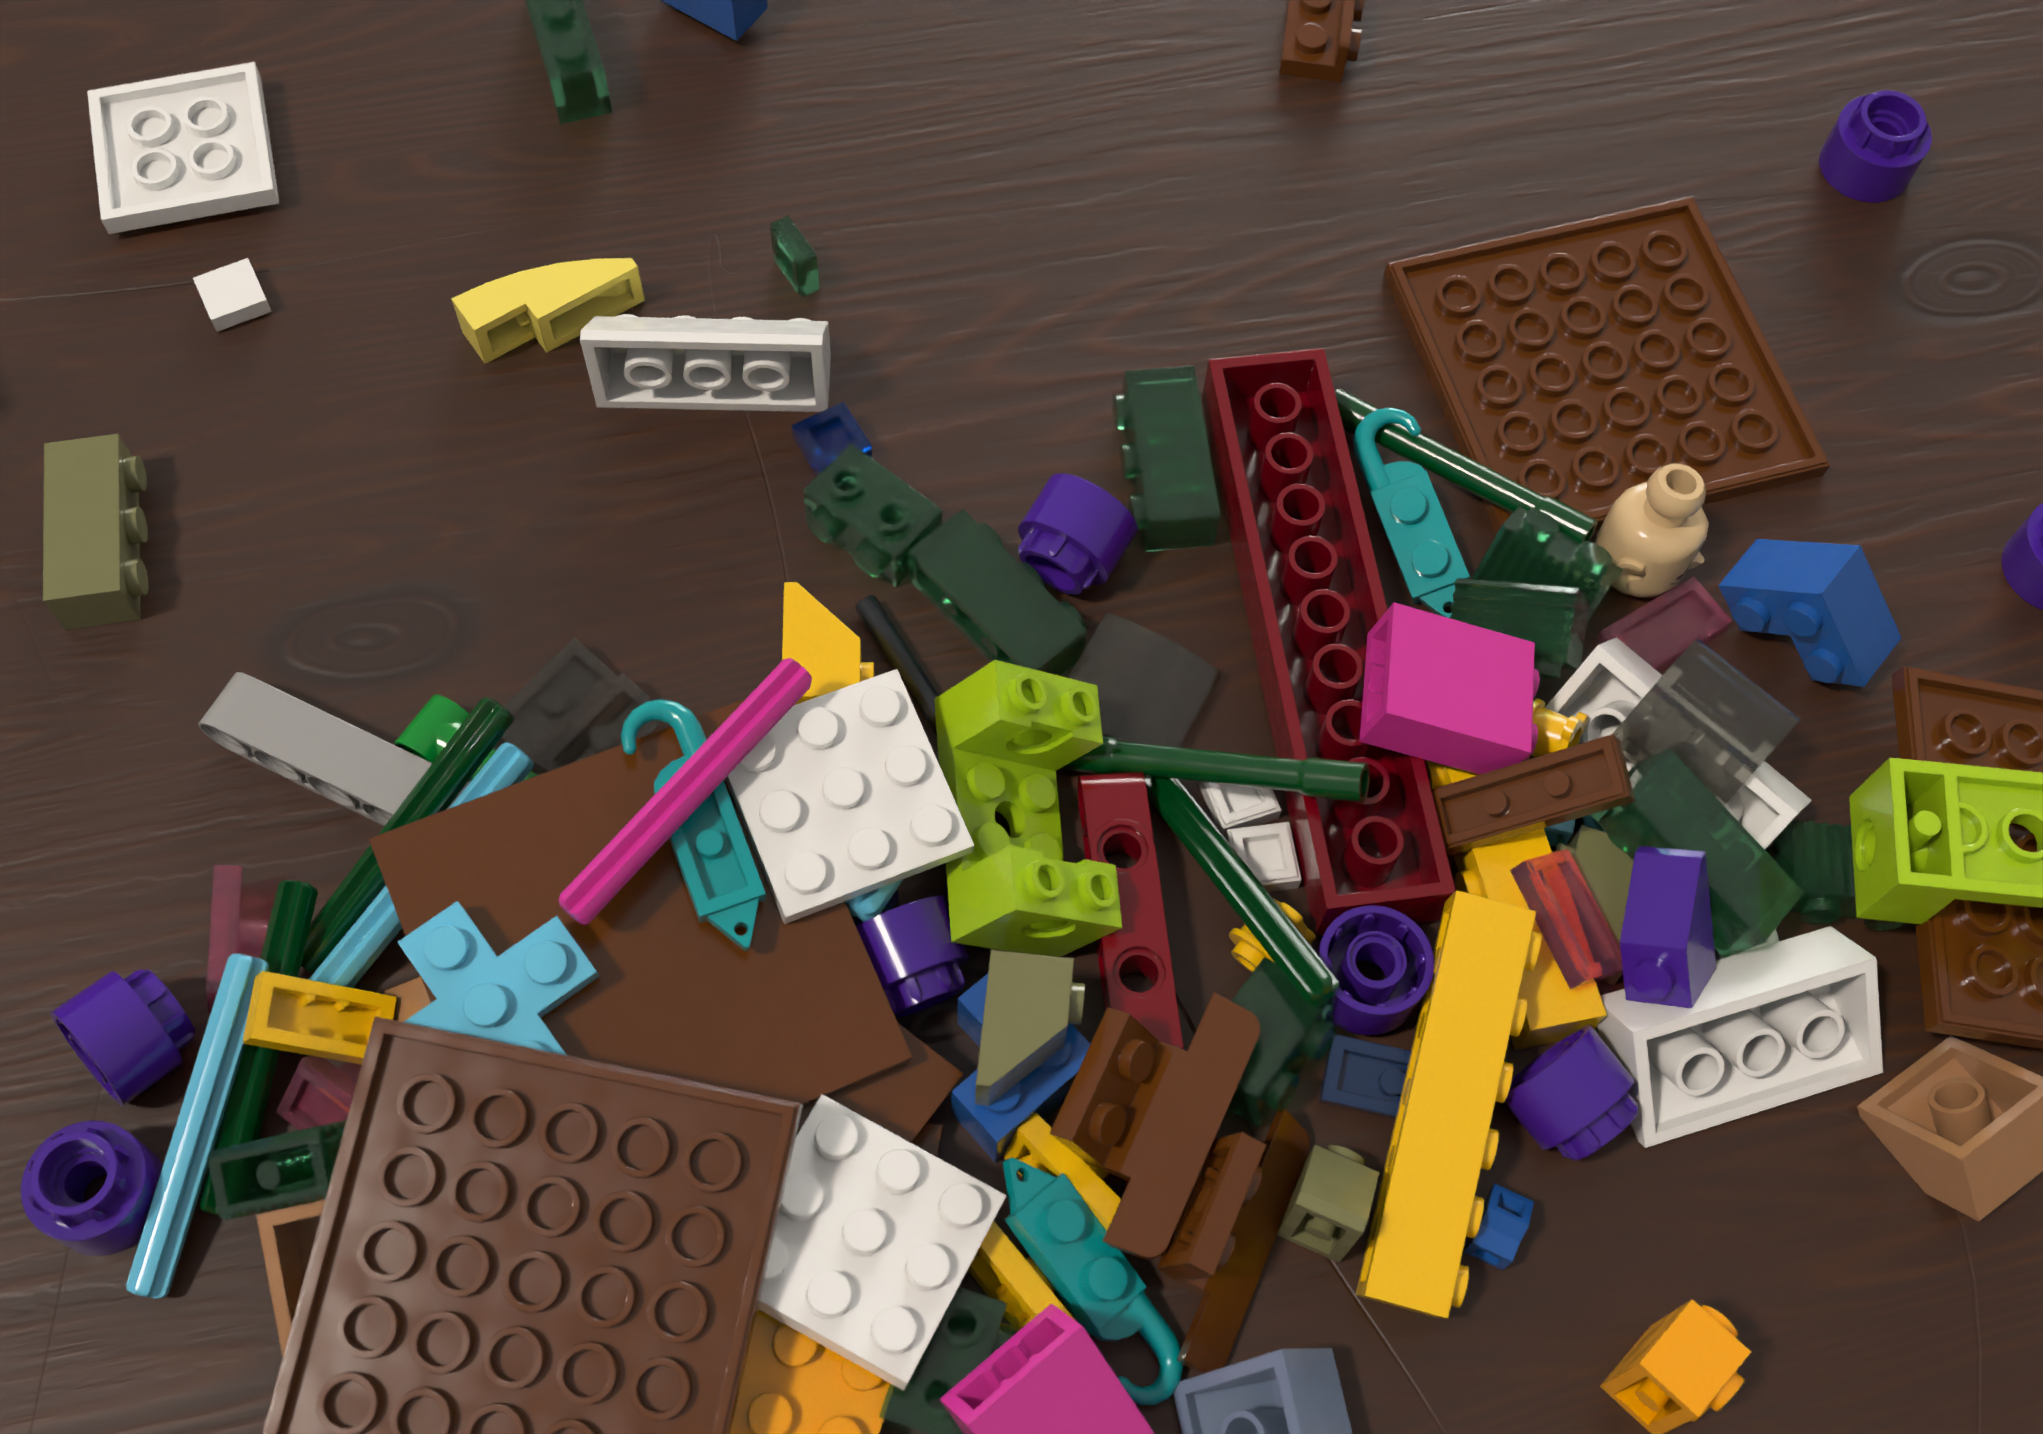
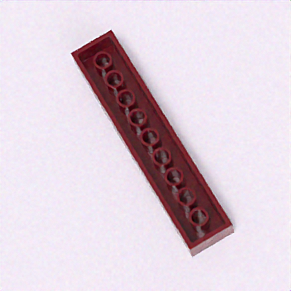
[1201,348,1456,936]

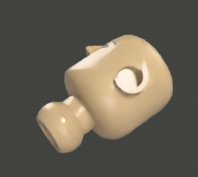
[1593,464,1709,598]

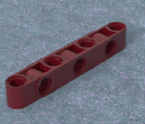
[1078,772,1184,1187]

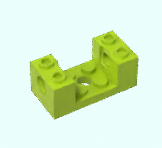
[934,660,1122,957]
[1849,757,2043,924]

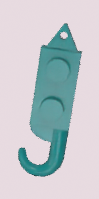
[1353,407,1470,621]
[621,699,766,951]
[1003,1158,1184,1405]

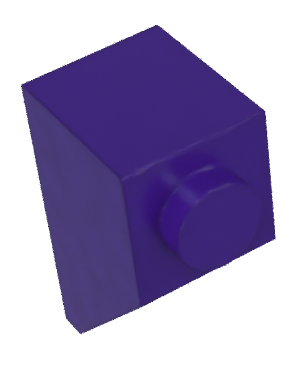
[1620,846,1716,1008]

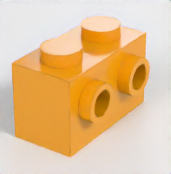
[1600,1299,1751,1434]

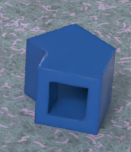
[1463,1183,1534,1271]

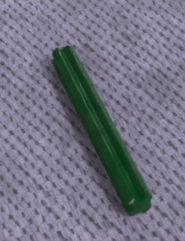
[301,697,514,973]
[1145,776,1339,1007]
[199,880,318,1216]

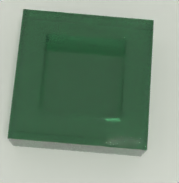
[770,215,820,297]

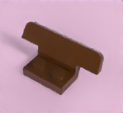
[1049,992,1261,1260]
[1157,1109,1310,1373]

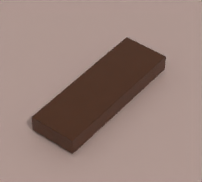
[1431,734,1636,856]

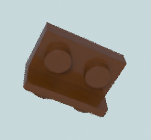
[1279,0,1365,82]

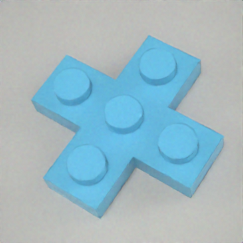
[397,901,600,1056]

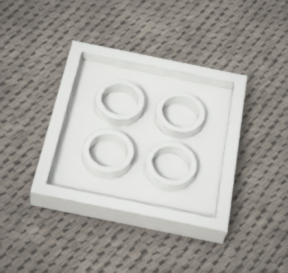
[87,62,279,234]
[725,669,974,924]
[758,1094,1007,1391]

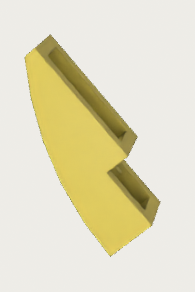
[451,258,645,364]

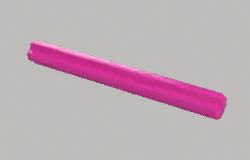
[559,658,812,925]

